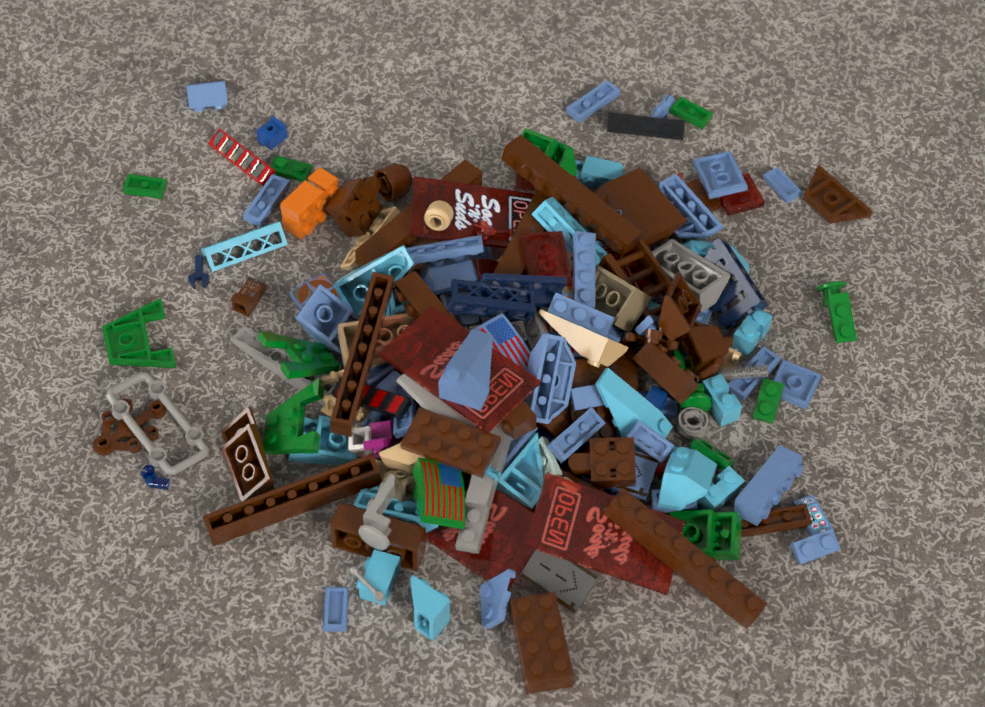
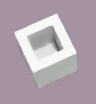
[348,426,374,457]

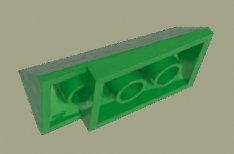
[522,128,578,176]

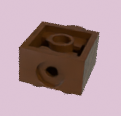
[325,176,383,237]
[568,437,636,489]

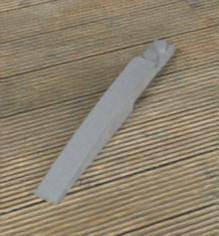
[231,326,404,440]
[455,377,525,554]

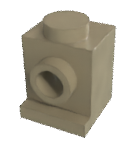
[384,470,416,502]

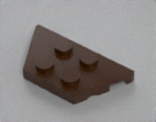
[803,165,873,224]

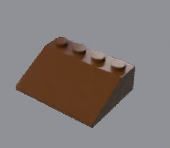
[593,168,687,250]

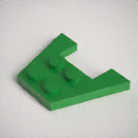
[102,298,176,368]
[258,331,340,379]
[263,378,324,455]

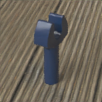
[188,255,210,289]

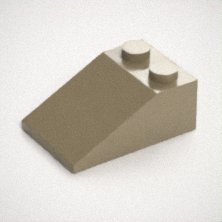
[595,265,652,333]

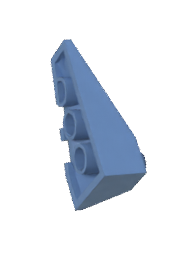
[438,329,493,411]

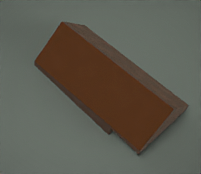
[221,407,274,502]

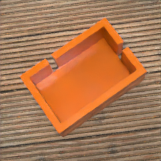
[280,167,339,240]

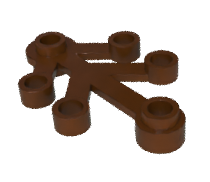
[621,329,679,351]
[92,399,166,456]

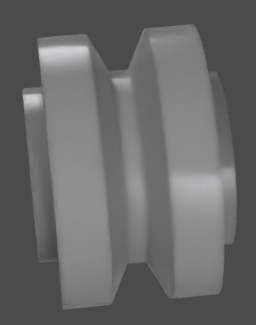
[677,407,709,442]

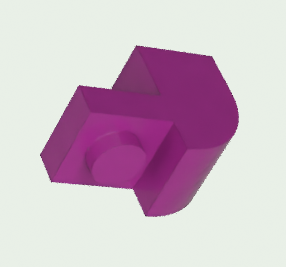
[363,420,401,458]

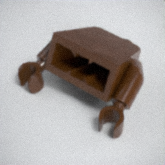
[672,321,733,383]

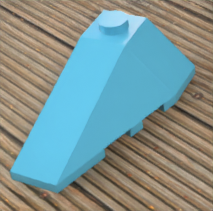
[333,245,415,317]
[595,368,673,452]

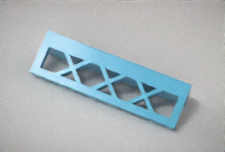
[532,197,608,267]
[201,222,288,272]

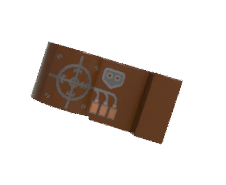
[231,277,266,317]

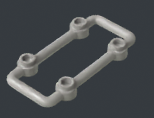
[106,372,209,475]

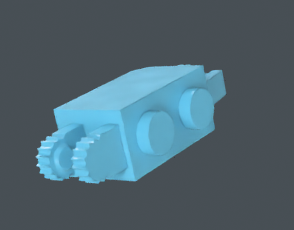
[575,156,627,189]

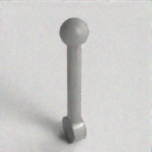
[349,566,384,602]

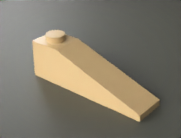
[341,207,401,270]
[539,309,628,368]

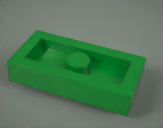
[670,97,713,130]
[270,155,313,182]
[123,174,167,199]
[752,378,785,425]
[690,438,736,470]

